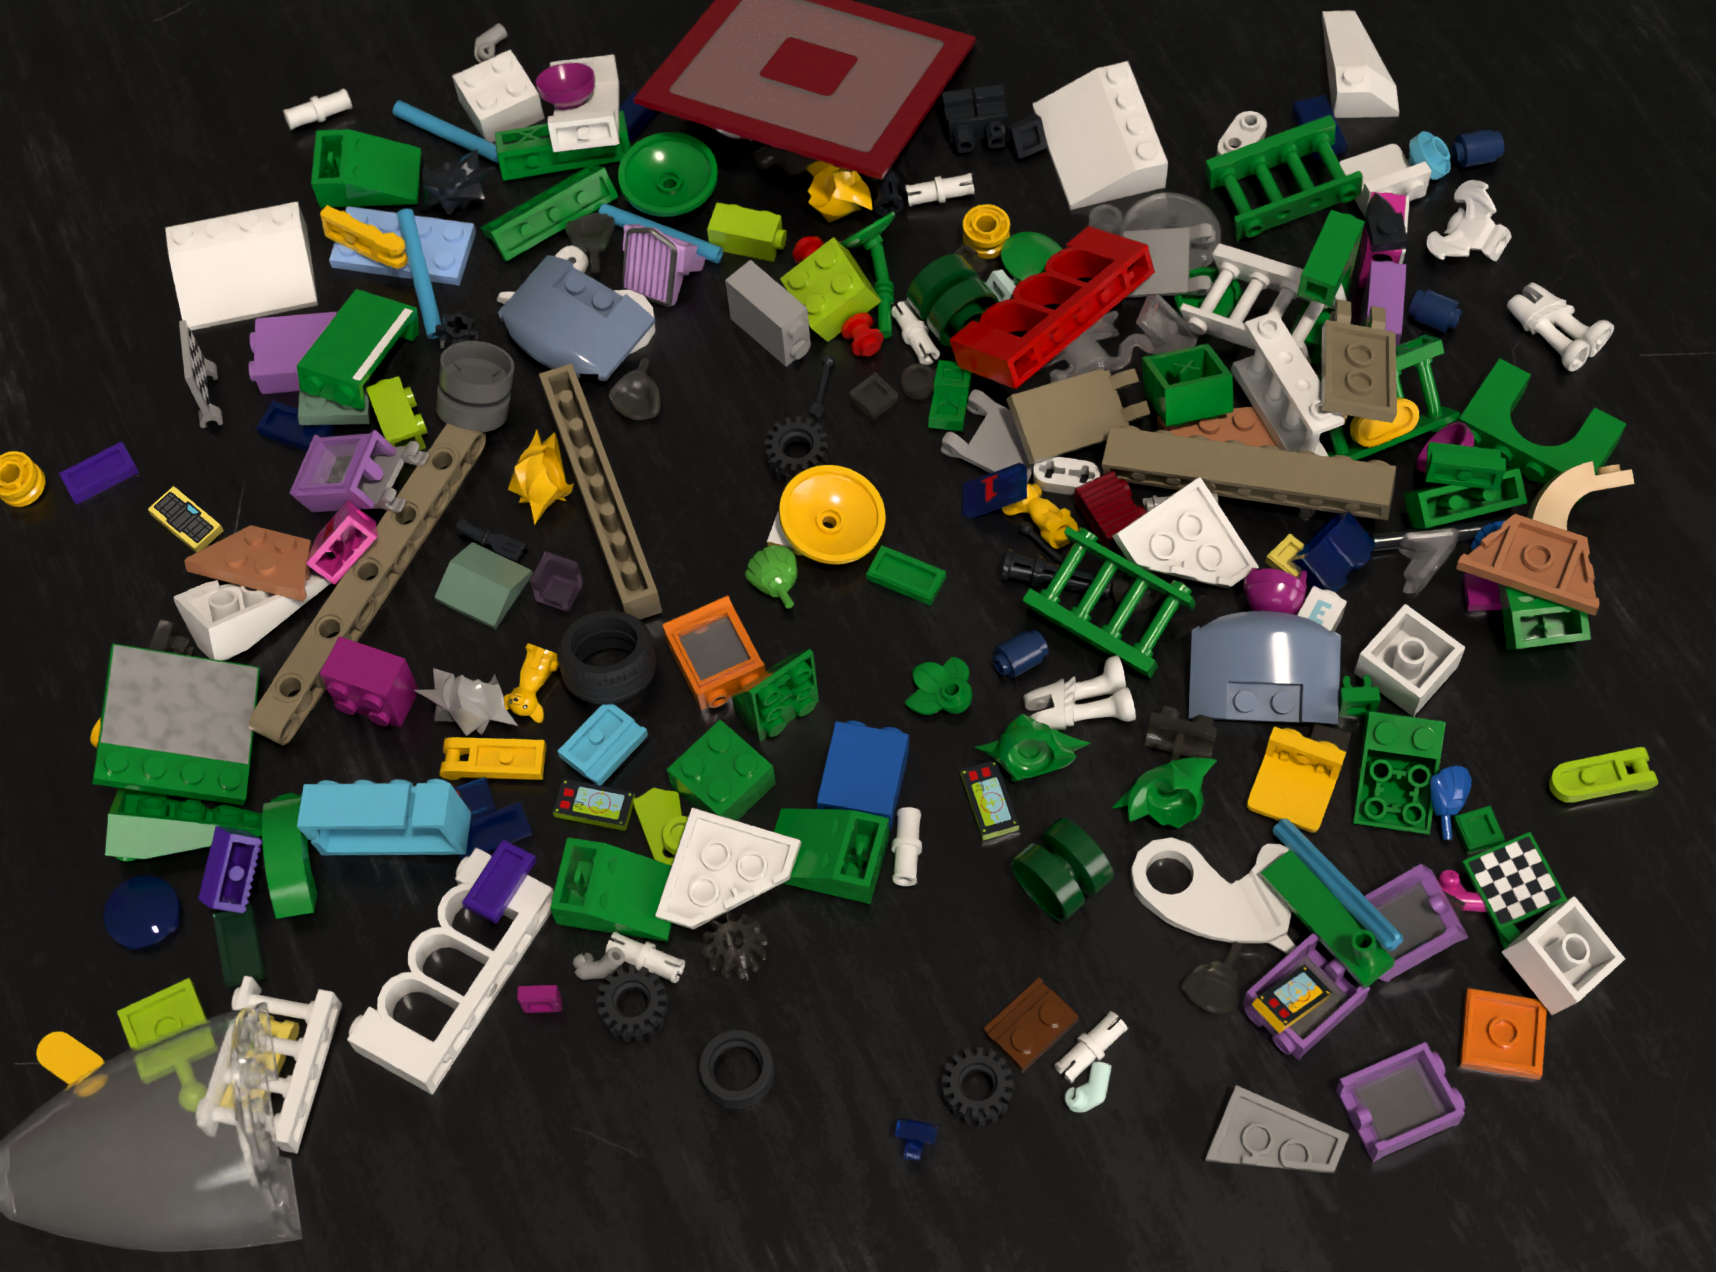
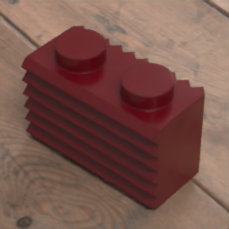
[1074,471,1146,554]

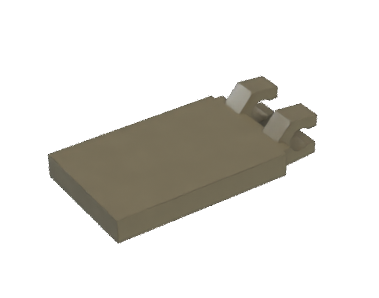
[1322,299,1397,423]
[1007,368,1151,465]

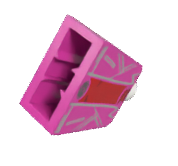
[306,501,378,585]

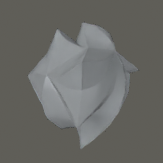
[414,668,518,736]

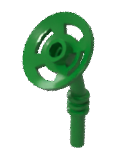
[840,211,896,339]

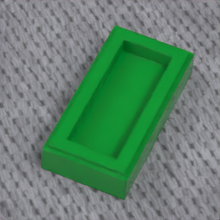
[866,545,946,606]

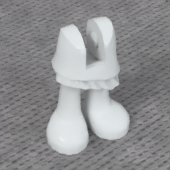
[1507,282,1614,372]
[1023,655,1136,731]

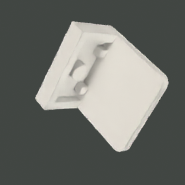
[1340,144,1432,217]

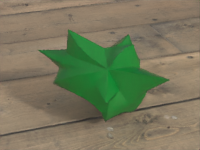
[974,714,1091,782]
[1111,757,1217,828]

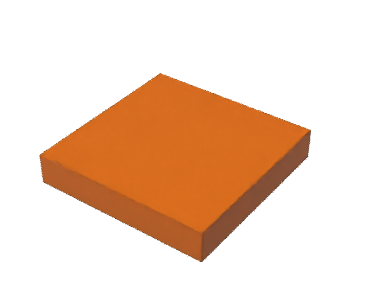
[1460,988,1547,1080]

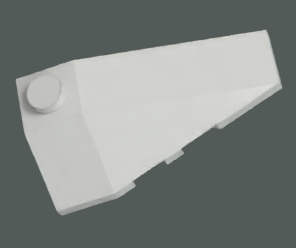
[1322,11,1399,118]
[174,566,331,661]

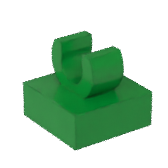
[1338,675,1380,717]

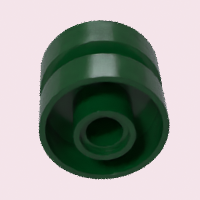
[907,254,999,347]
[1010,818,1114,922]

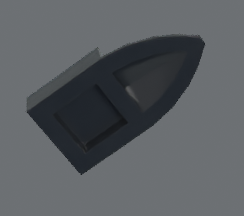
[1365,193,1408,252]

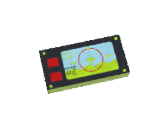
[961,760,1019,841]
[553,779,636,831]

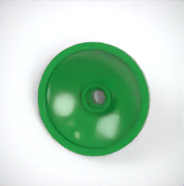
[618,132,718,217]

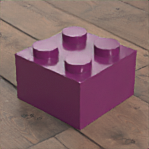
[319,636,419,728]

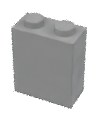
[725,260,811,367]

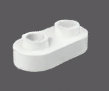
[1217,111,1267,156]

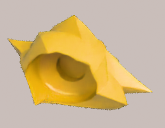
[806,160,872,223]
[508,430,574,525]

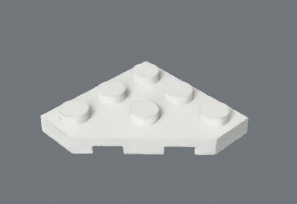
[1112,477,1259,588]
[655,808,801,930]

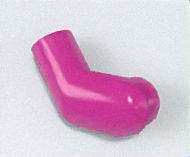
[1438,870,1487,912]

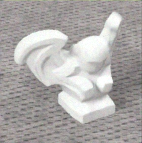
[1426,180,1511,261]

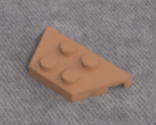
[1156,407,1278,447]
[1456,514,1600,616]
[184,525,312,601]

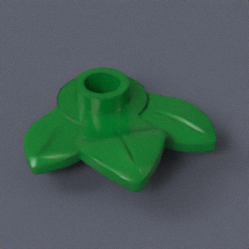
[905,656,973,715]

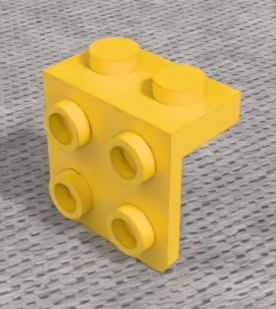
[1247,727,1346,833]

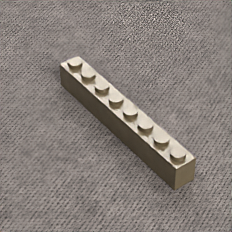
[539,363,662,620]
[1102,425,1396,520]

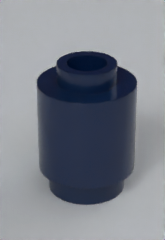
[1451,129,1504,168]
[1408,289,1463,333]
[992,630,1049,679]

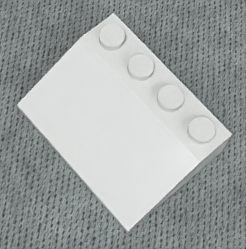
[1033,61,1168,210]
[166,202,318,330]

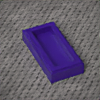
[59,441,139,505]
[462,839,537,924]

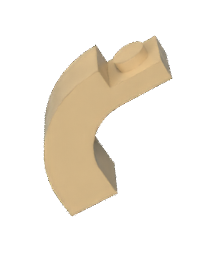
[1527,461,1634,531]

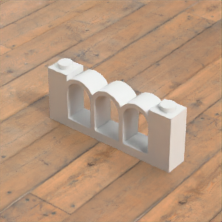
[347,848,554,1095]

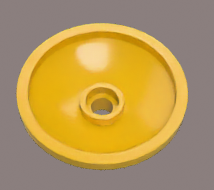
[779,465,885,564]

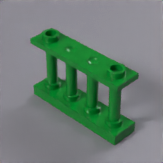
[1206,115,1363,241]
[1318,335,1460,460]
[1022,526,1196,679]

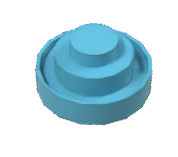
[1409,131,1451,180]

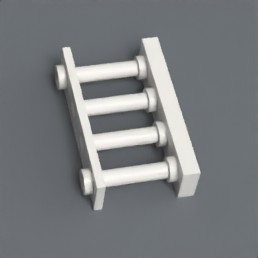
[1180,243,1347,364]
[1231,311,1345,457]
[196,976,342,1153]

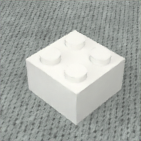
[452,50,544,143]
[1354,604,1465,716]
[1502,896,1625,1015]

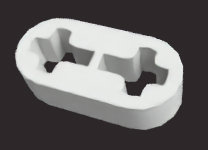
[1033,457,1100,496]

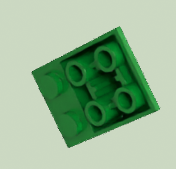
[311,129,422,208]
[1498,583,1591,649]
[732,649,819,742]
[1353,710,1446,835]
[774,808,890,904]
[550,837,672,942]

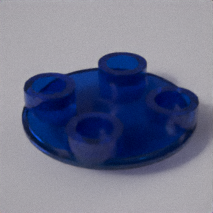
[104,876,180,950]

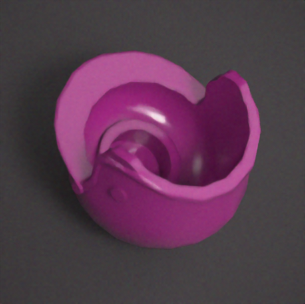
[1244,568,1307,615]

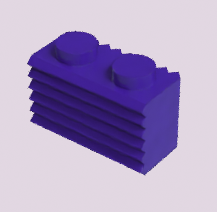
[198,826,263,913]

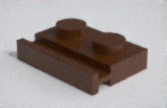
[983,978,1079,1073]

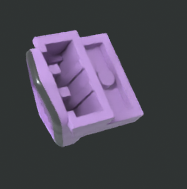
[622,224,706,307]

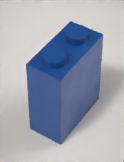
[817,721,909,830]

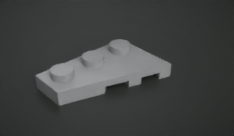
[1205,1085,1349,1174]

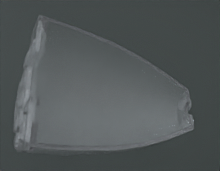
[0,1002,302,1252]

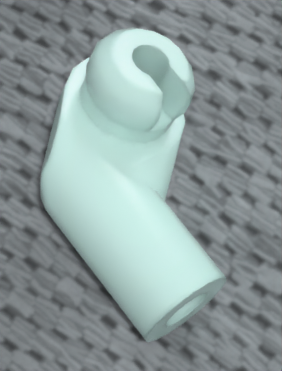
[1065,1062,1112,1113]

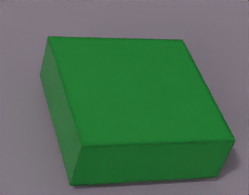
[1453,806,1505,855]

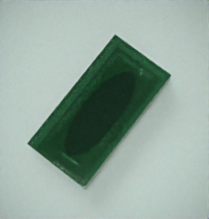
[213,905,265,988]

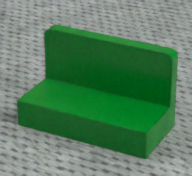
[1425,442,1506,490]

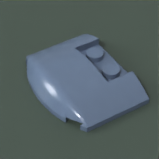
[498,255,655,381]
[1188,611,1341,725]

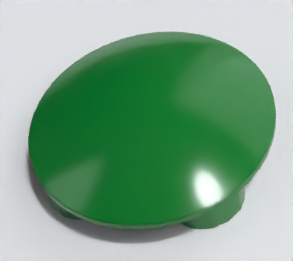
[1001,232,1062,285]

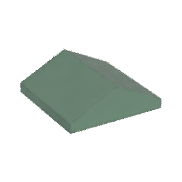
[434,542,533,630]

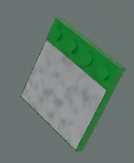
[92,643,260,805]

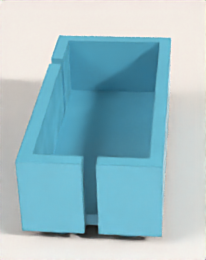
[297,779,471,855]

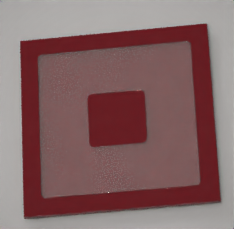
[634,0,976,180]

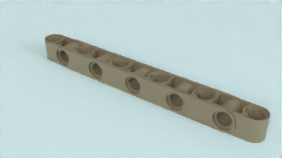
[249,423,486,746]

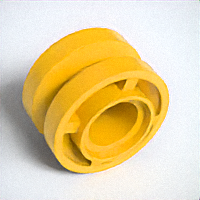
[963,204,1010,259]
[0,451,45,507]

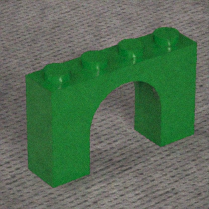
[1290,210,1365,365]
[1458,358,1626,503]

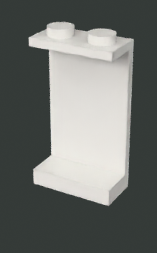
[548,55,619,152]

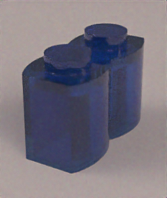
[1290,512,1376,592]

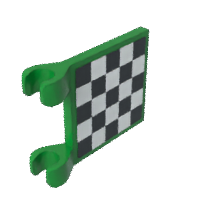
[1461,832,1567,949]

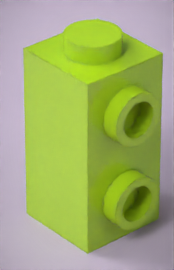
[707,203,787,262]
[366,376,428,451]

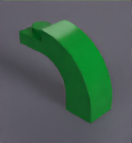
[262,793,317,919]

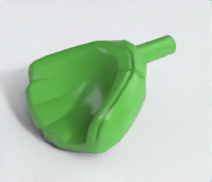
[745,545,798,608]

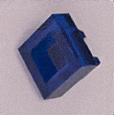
[895,1118,940,1161]

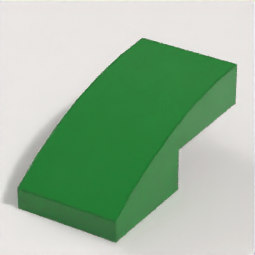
[928,360,972,431]

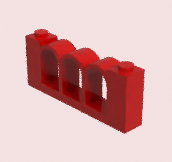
[949,226,1155,389]

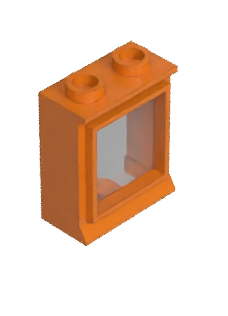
[662,596,766,710]

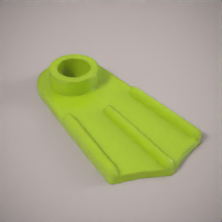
[633,788,682,865]

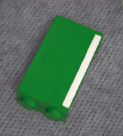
[296,289,419,410]

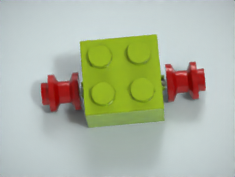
[780,237,884,356]

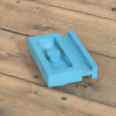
[558,704,648,786]

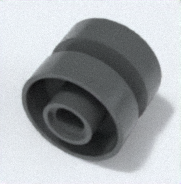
[436,341,514,432]

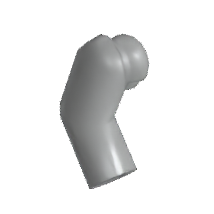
[474,23,508,63]
[573,947,625,980]

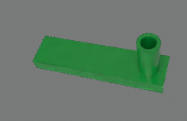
[1261,849,1395,989]

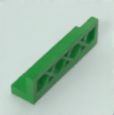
[495,111,630,181]
[480,164,619,261]

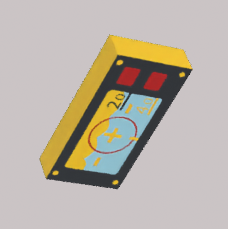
[1252,965,1333,1034]

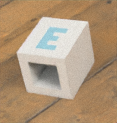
[1298,586,1347,633]

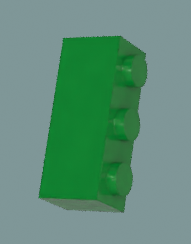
[1403,468,1527,529]

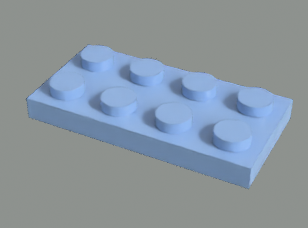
[329,206,476,286]

